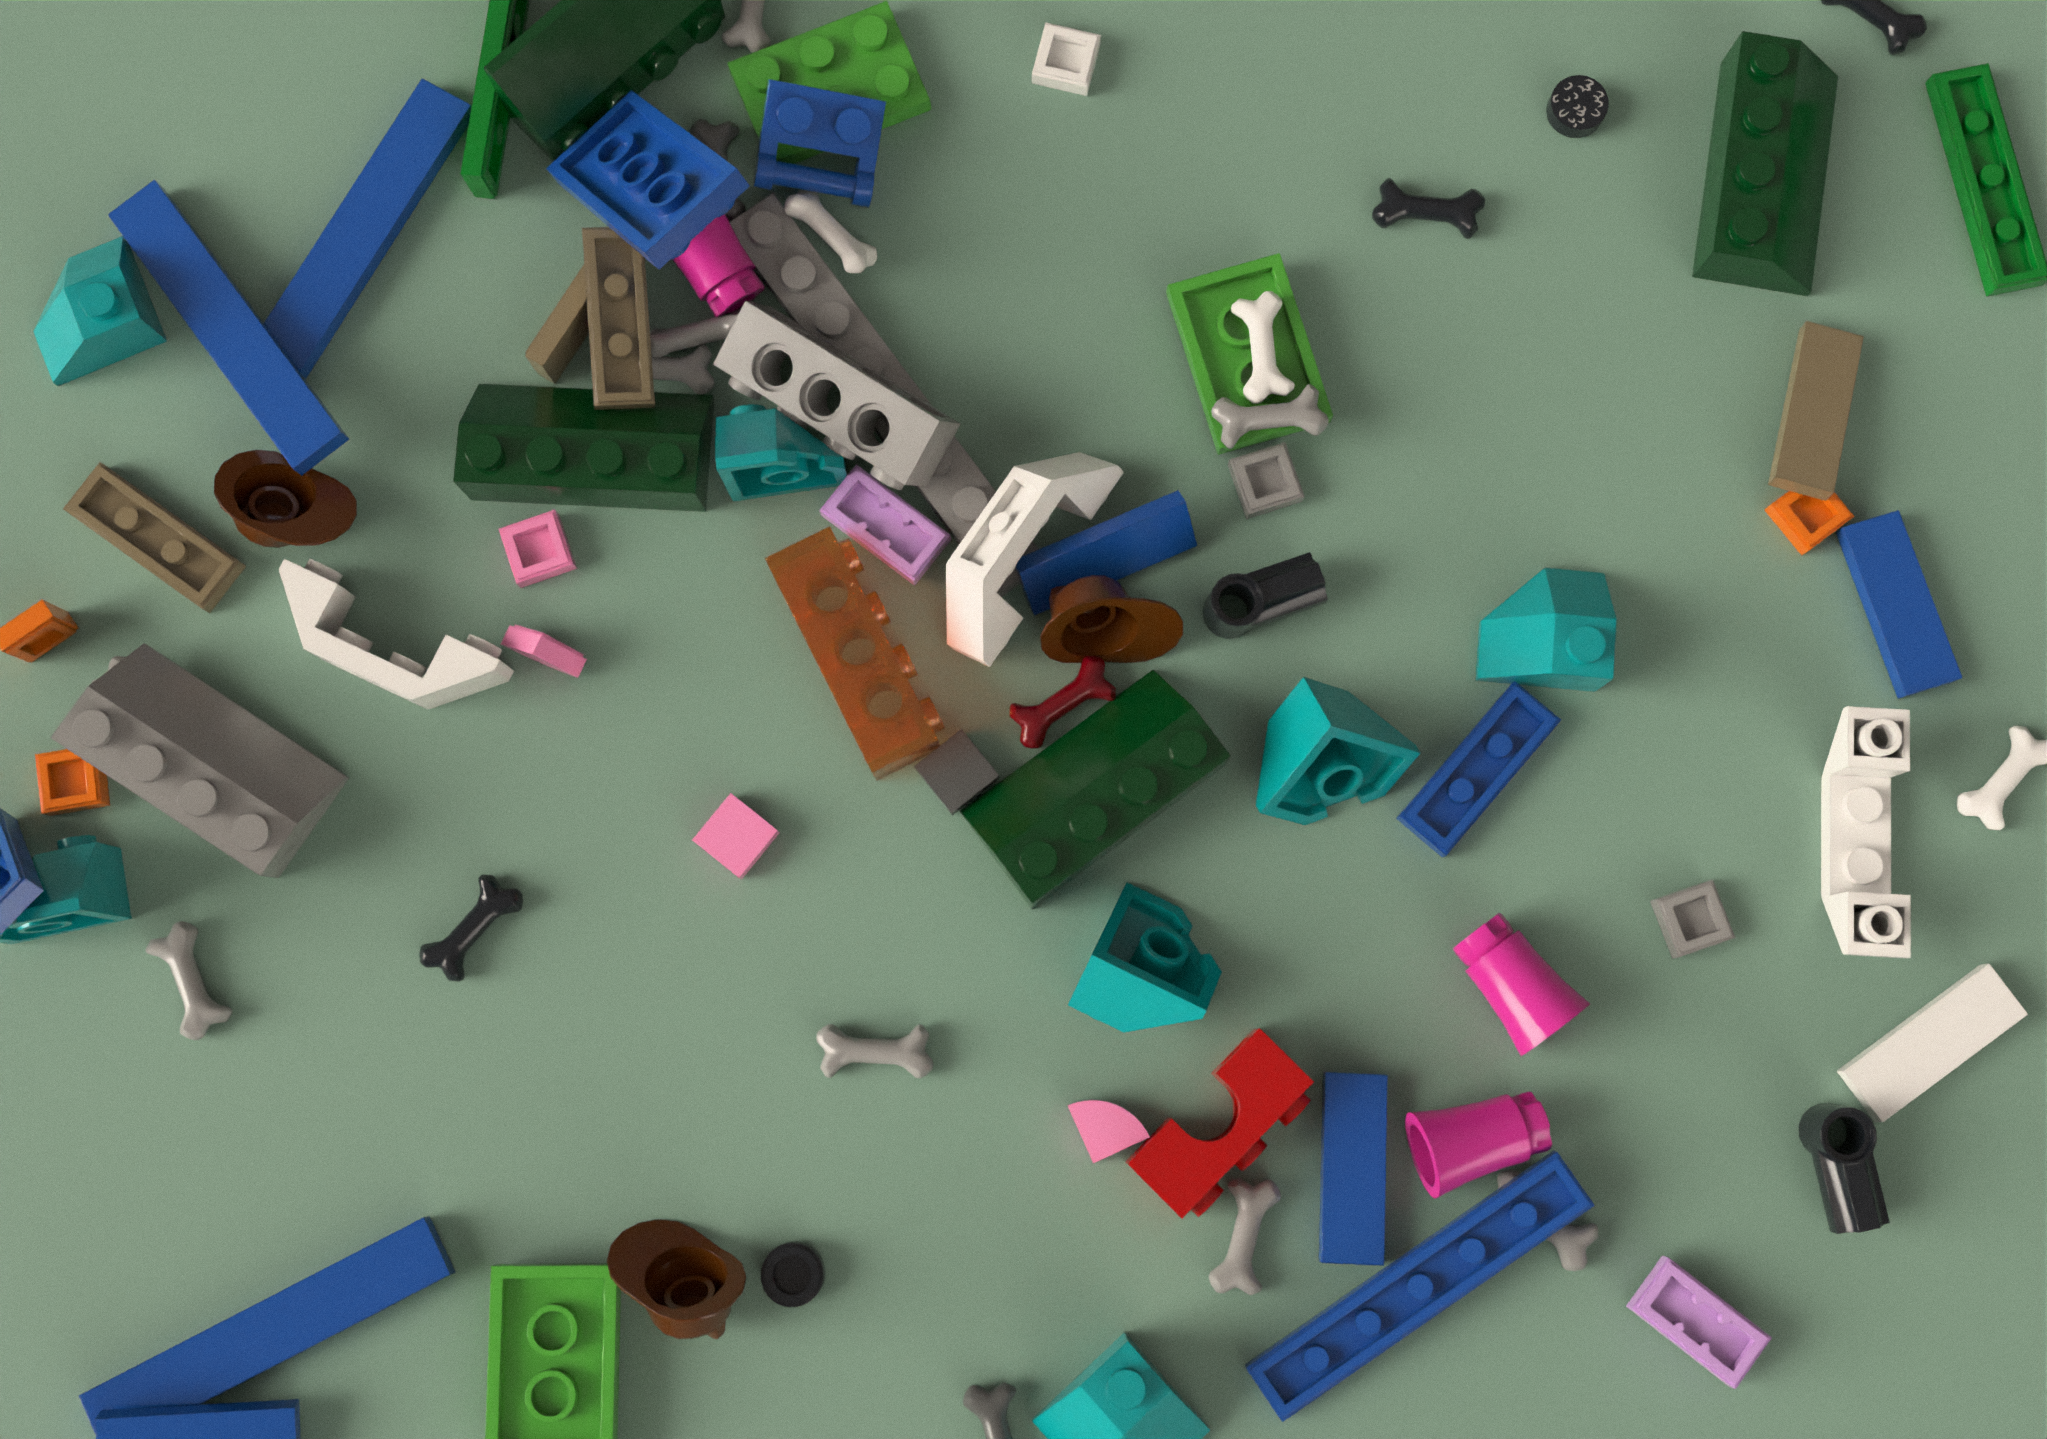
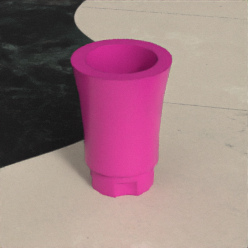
[672,214,765,318]
[1453,913,1590,1056]
[1405,1091,1552,1199]

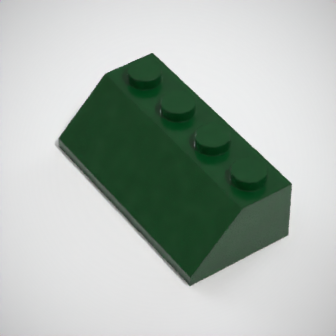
[484,0,726,162]
[1692,31,1838,296]
[453,384,714,512]
[960,670,1231,909]

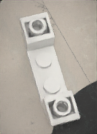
[946,452,1124,667]
[279,559,514,710]
[1821,706,1911,958]

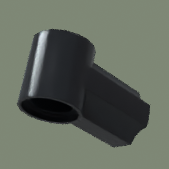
[1202,552,1328,639]
[1799,1103,1890,1234]

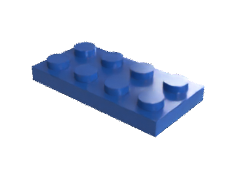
[546,90,750,270]

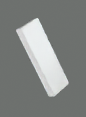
[1837,964,2028,1123]

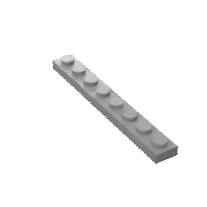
[729,193,1038,597]

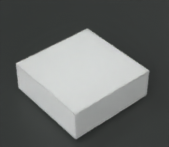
[1032,22,1101,96]

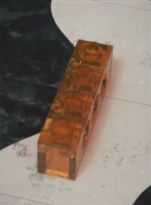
[765,526,945,781]

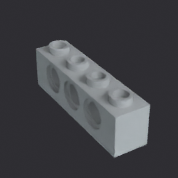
[713,301,961,490]

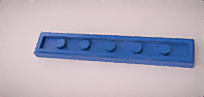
[264,78,472,380]
[108,180,349,476]
[1245,1150,1595,1422]
[79,1216,456,1435]

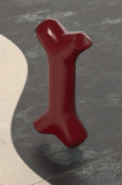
[1009,656,1116,749]

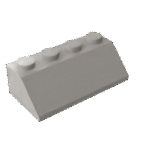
[50,643,349,878]

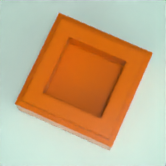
[1764,491,1855,556]
[0,599,79,663]
[35,749,110,816]

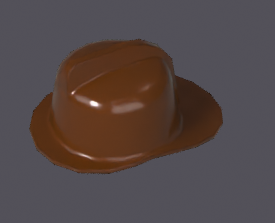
[214,449,357,548]
[1040,575,1183,663]
[607,1219,747,1339]

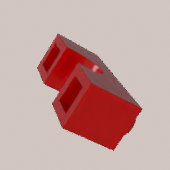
[1125,1028,1314,1219]

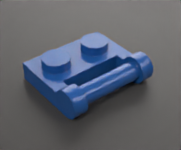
[753,79,886,208]

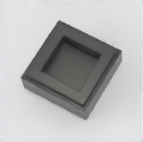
[914,729,999,816]

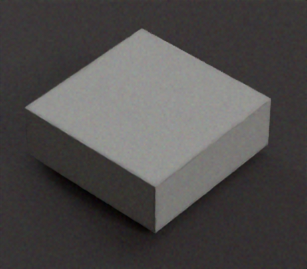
[1228,442,1305,519]
[1650,880,1736,959]

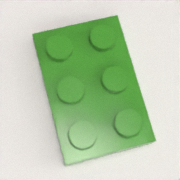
[727,1,931,164]
[1166,253,1333,455]
[485,1263,621,1439]

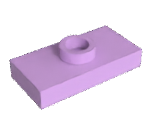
[819,465,951,586]
[1626,1256,1772,1389]

